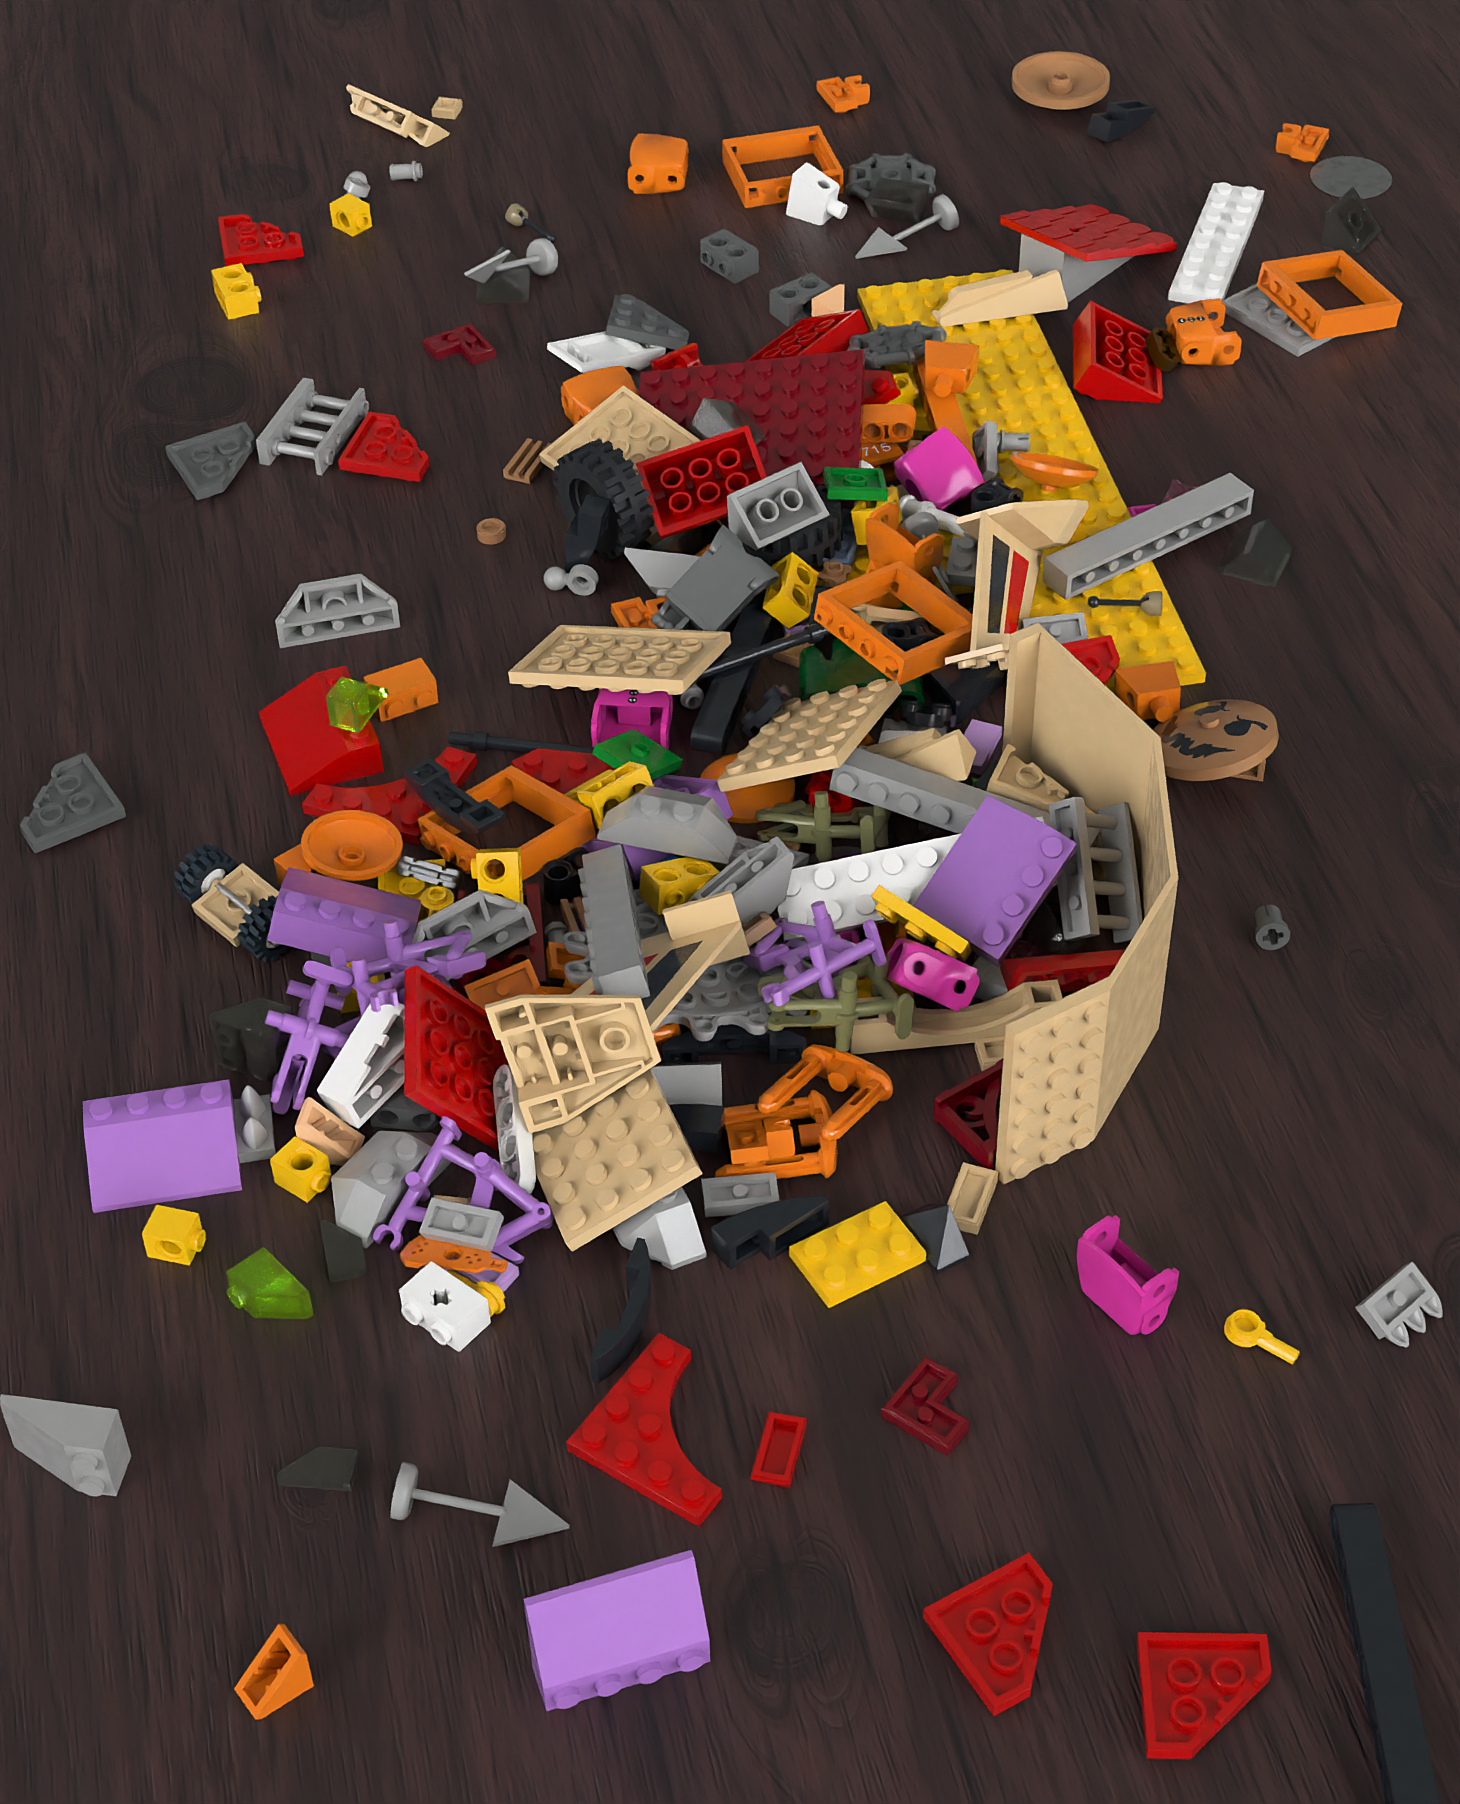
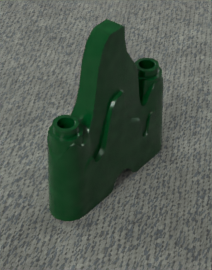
[798,636,925,715]

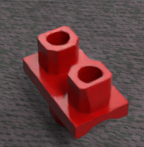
[650,343,703,371]
[805,770,863,822]

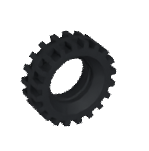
[553,439,654,559]
[727,485,843,567]

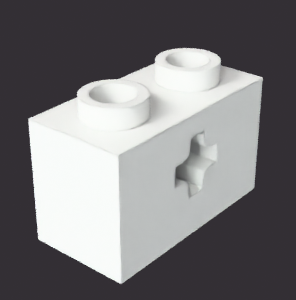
[399,1261,491,1352]

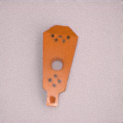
[400,1235,508,1273]

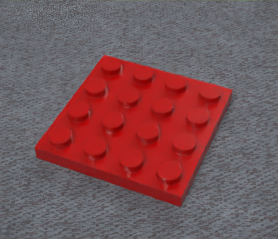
[404,965,509,1151]

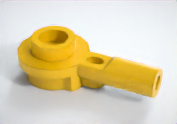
[420,886,454,917]
[447,1270,505,1317]
[1224,1309,1300,1365]

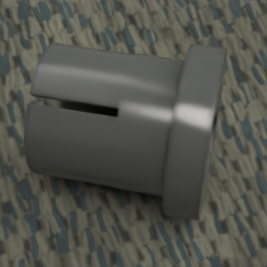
[1254,905,1290,950]

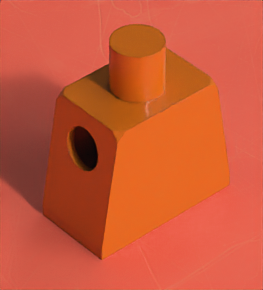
[924,340,979,397]
[1114,661,1181,722]

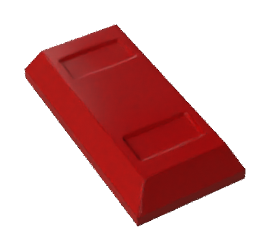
[750,1411,808,1488]

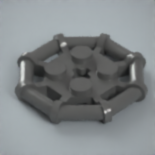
[846,153,936,208]
[847,321,947,369]

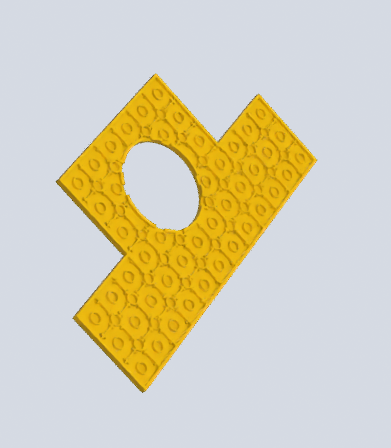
[809,269,1206,693]

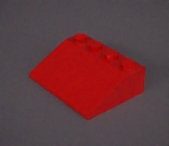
[1073,301,1163,403]
[746,309,869,361]
[635,425,767,539]
[258,665,384,796]

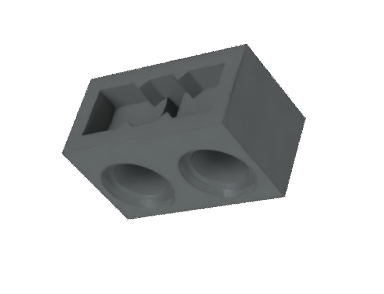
[700,229,759,284]
[769,273,832,327]

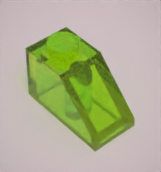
[326,677,388,733]
[226,1247,313,1319]

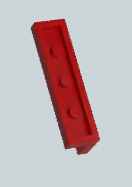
[999,949,1126,992]

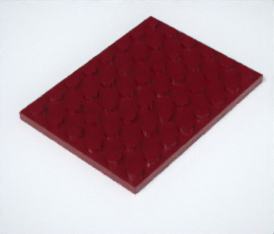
[639,349,865,488]

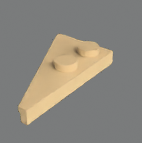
[986,744,1099,829]

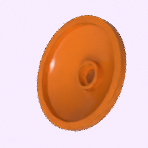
[1011,452,1098,492]
[700,753,795,823]
[301,810,403,882]

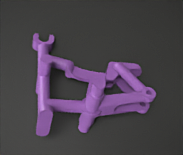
[743,901,887,1007]
[329,919,486,1016]
[265,960,353,1115]
[373,1116,555,1265]

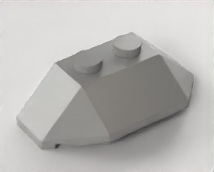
[624,547,701,598]
[275,574,400,648]
[597,786,737,864]
[687,836,794,926]
[412,889,536,981]
[331,1131,460,1249]
[612,1187,706,1270]

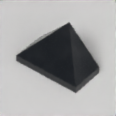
[899,1204,969,1275]

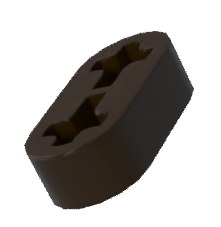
[1145,327,1180,372]

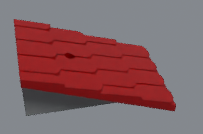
[1000,204,1177,303]

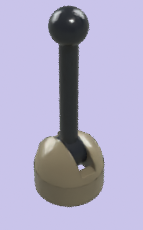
[505,203,556,243]
[1088,591,1162,616]

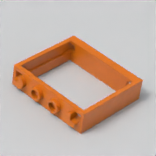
[722,125,843,208]
[1257,250,1402,340]
[814,560,973,685]
[418,765,596,881]

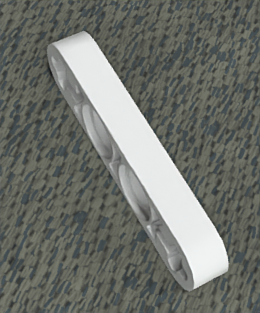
[493,1065,536,1194]

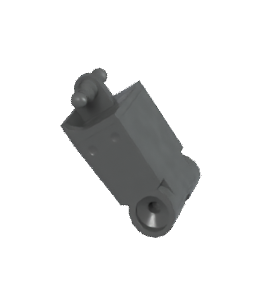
[651,525,781,632]

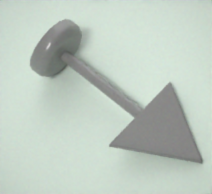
[856,194,959,259]
[464,238,558,284]
[900,512,959,604]
[390,1462,570,1547]

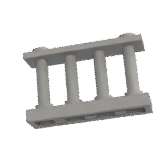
[256,378,369,476]
[1048,797,1143,944]

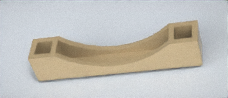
[850,979,1062,1054]

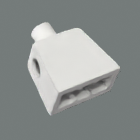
[786,162,848,225]

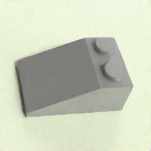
[0,1394,131,1496]

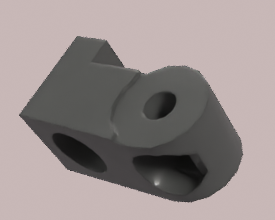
[370,1088,440,1131]

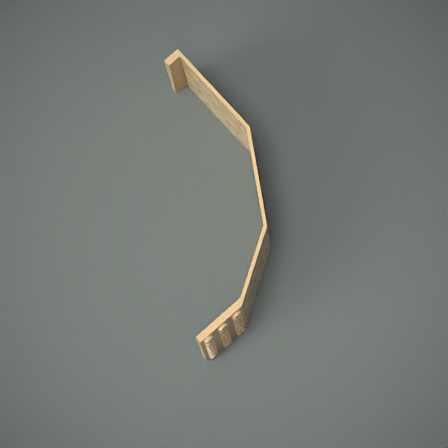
[995,623,1178,1185]

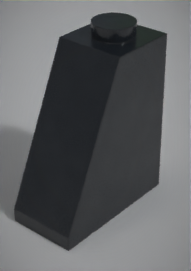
[923,661,1004,725]

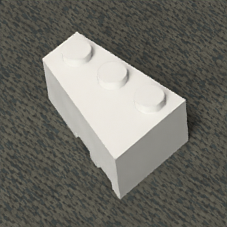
[316,1003,405,1129]

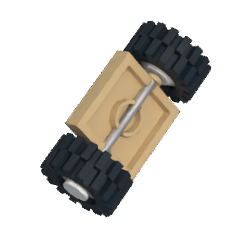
[174,844,294,963]

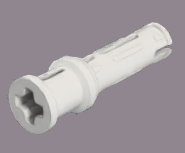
[899,494,971,538]

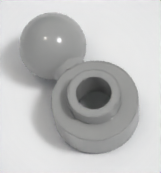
[343,171,371,199]
[544,564,599,596]

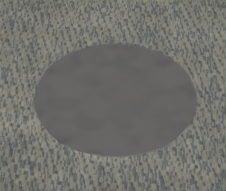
[1310,156,1392,199]

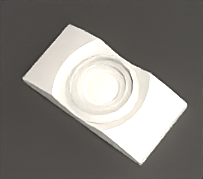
[547,331,666,373]

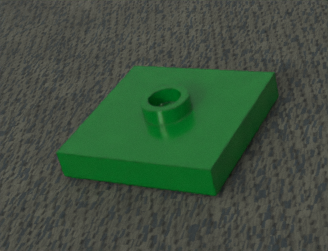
[823,467,888,501]
[592,729,683,781]

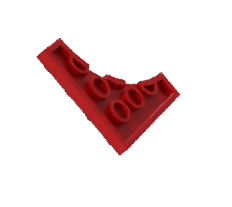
[302,746,477,846]
[566,1333,722,1527]

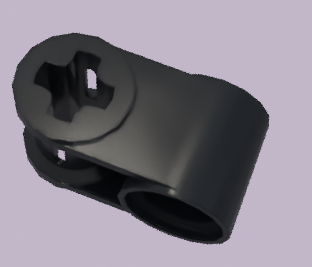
[970,477,1023,514]
[882,617,939,652]
[543,847,589,905]

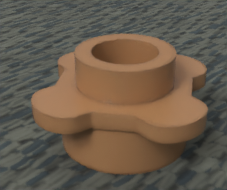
[818,561,852,587]

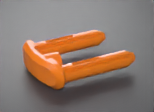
[757,1044,893,1141]
[715,1090,838,1179]

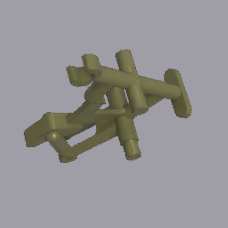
[756,791,894,864]
[757,953,914,1052]

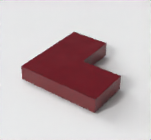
[423,323,496,366]
[881,1356,970,1456]

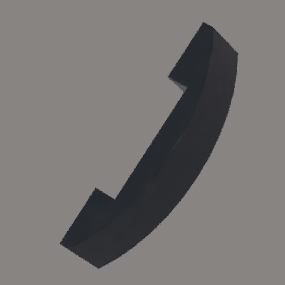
[403,758,506,834]
[662,1024,806,1065]
[590,1237,652,1383]

